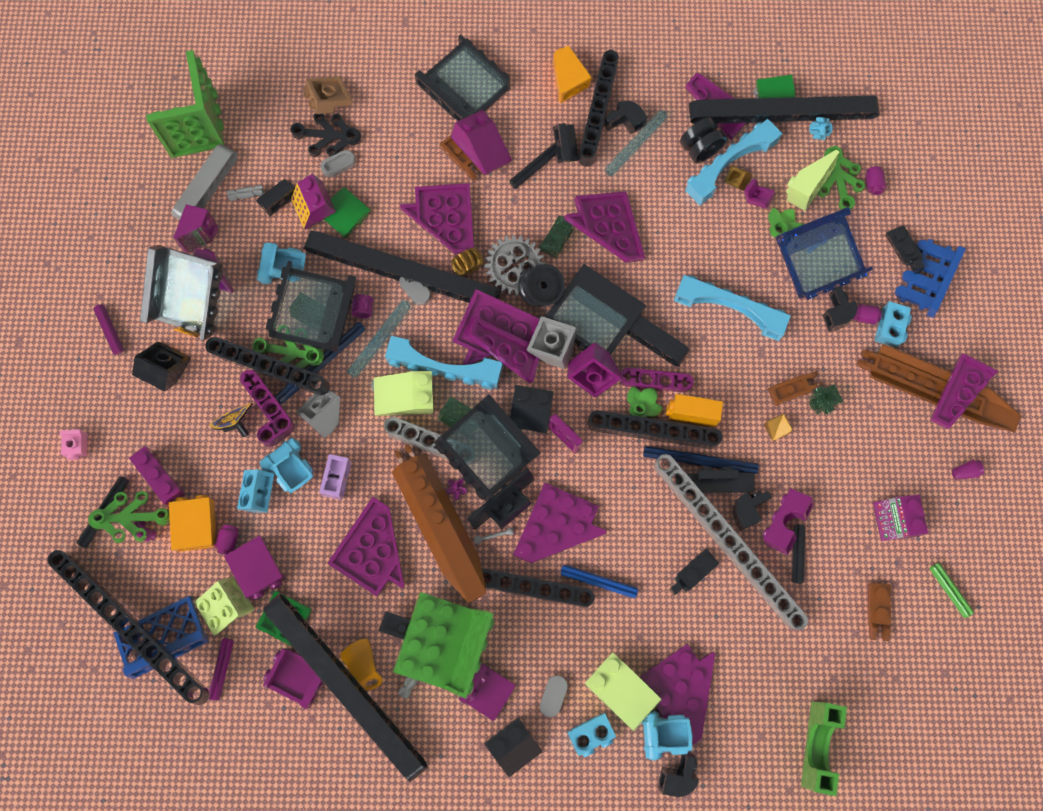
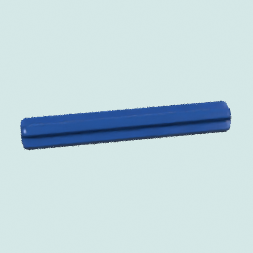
[561,565,638,598]

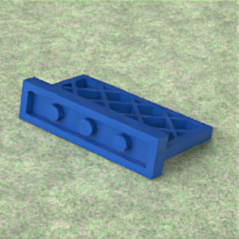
[113,596,210,679]

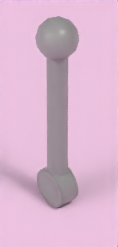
[474,528,514,544]

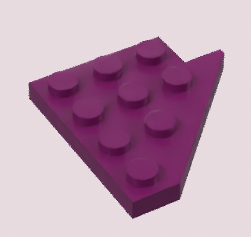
[400,183,474,255]
[564,191,645,263]
[452,289,540,365]
[513,483,607,564]
[327,497,405,597]
[639,644,715,745]

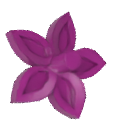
[446,479,468,501]

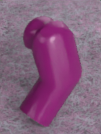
[134,521,157,542]

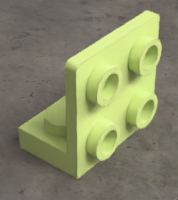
[195,576,255,636]

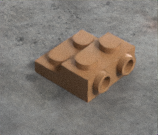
[303,76,352,114]

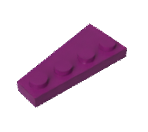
[685,72,746,141]
[468,317,539,384]
[930,353,998,429]

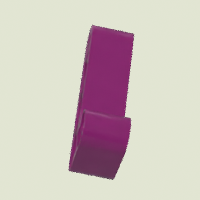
[240,370,294,447]

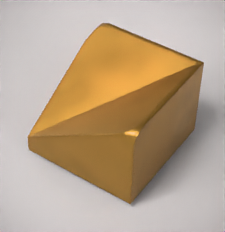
[724,166,752,191]
[763,414,793,442]

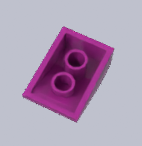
[451,110,512,175]

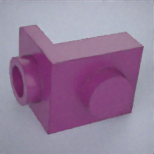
[744,179,776,209]

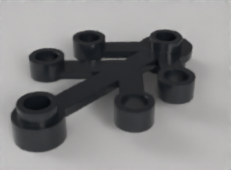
[290,113,361,157]

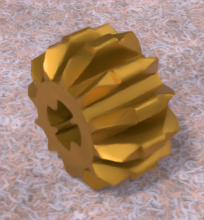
[451,248,483,277]

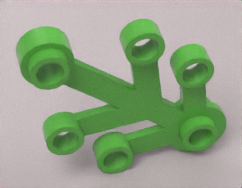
[817,146,865,212]
[252,325,324,369]
[88,491,170,543]

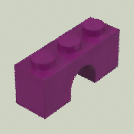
[129,446,187,506]
[763,488,815,555]

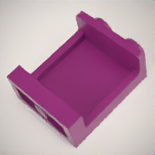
[224,535,286,600]
[263,648,323,709]

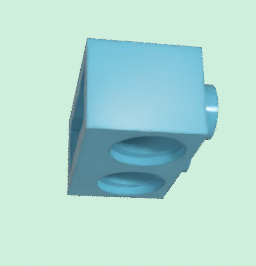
[874,301,912,348]
[237,469,274,513]
[566,713,616,757]

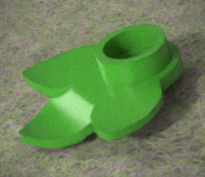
[768,208,804,239]
[627,386,663,418]

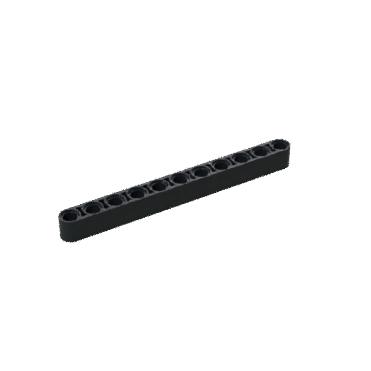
[688,95,880,124]
[303,230,501,303]
[47,550,210,705]
[263,593,428,782]

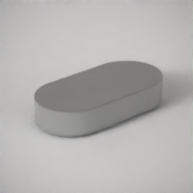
[321,150,356,178]
[399,277,430,305]
[540,676,567,717]

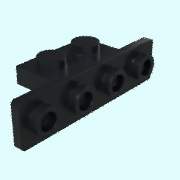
[675,467,755,493]
[467,468,534,530]

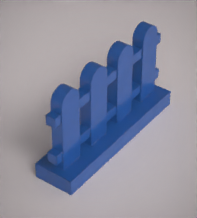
[895,239,966,318]

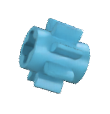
[809,117,833,140]

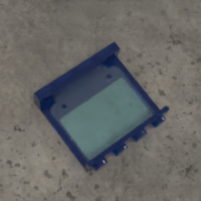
[775,207,873,300]

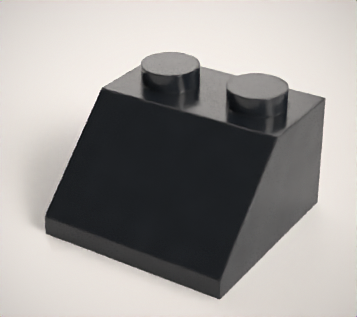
[132,341,191,392]
[510,385,554,434]
[484,717,542,777]

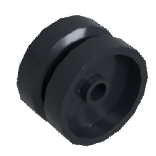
[680,117,727,164]
[517,264,565,307]

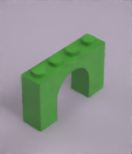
[801,701,847,797]

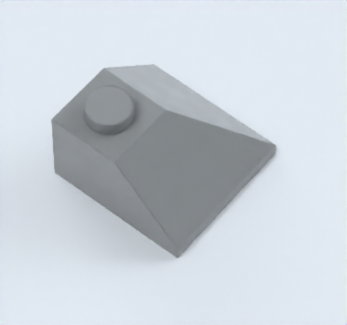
[527,316,577,370]
[296,390,340,438]

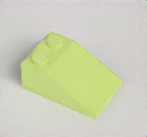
[786,150,840,211]
[374,371,433,416]
[585,652,661,731]

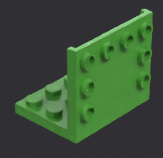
[146,50,225,158]
[393,592,494,699]

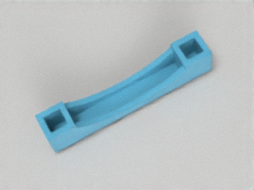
[685,119,783,206]
[673,275,791,341]
[385,336,503,390]

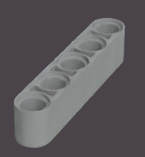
[172,144,238,220]
[384,417,475,466]

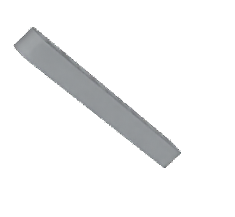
[654,454,808,630]

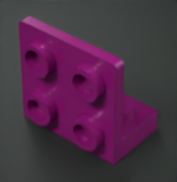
[458,663,515,721]

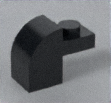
[604,101,648,134]
[822,286,857,332]
[733,490,772,531]
[657,751,699,797]

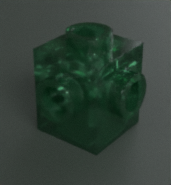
[809,384,843,415]

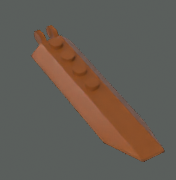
[857,344,1021,433]
[392,444,487,603]

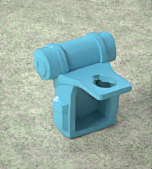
[257,243,306,284]
[259,438,314,494]
[642,710,692,761]

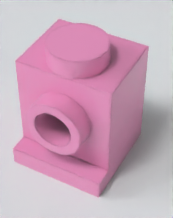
[60,429,88,460]

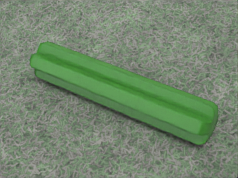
[930,563,974,618]

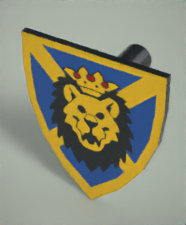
[209,403,253,437]

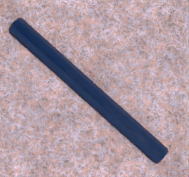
[275,322,365,404]
[643,446,759,474]

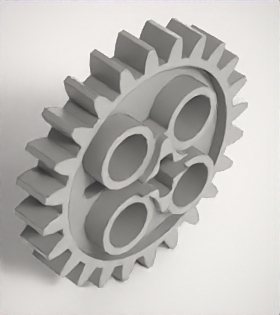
[484,235,545,296]

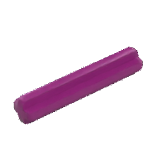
[93,304,124,355]
[209,638,234,701]

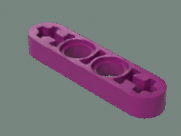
[619,368,694,393]

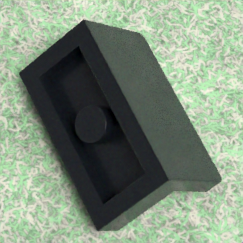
[553,123,579,163]
[256,179,295,217]

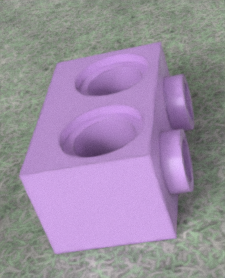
[319,454,352,500]

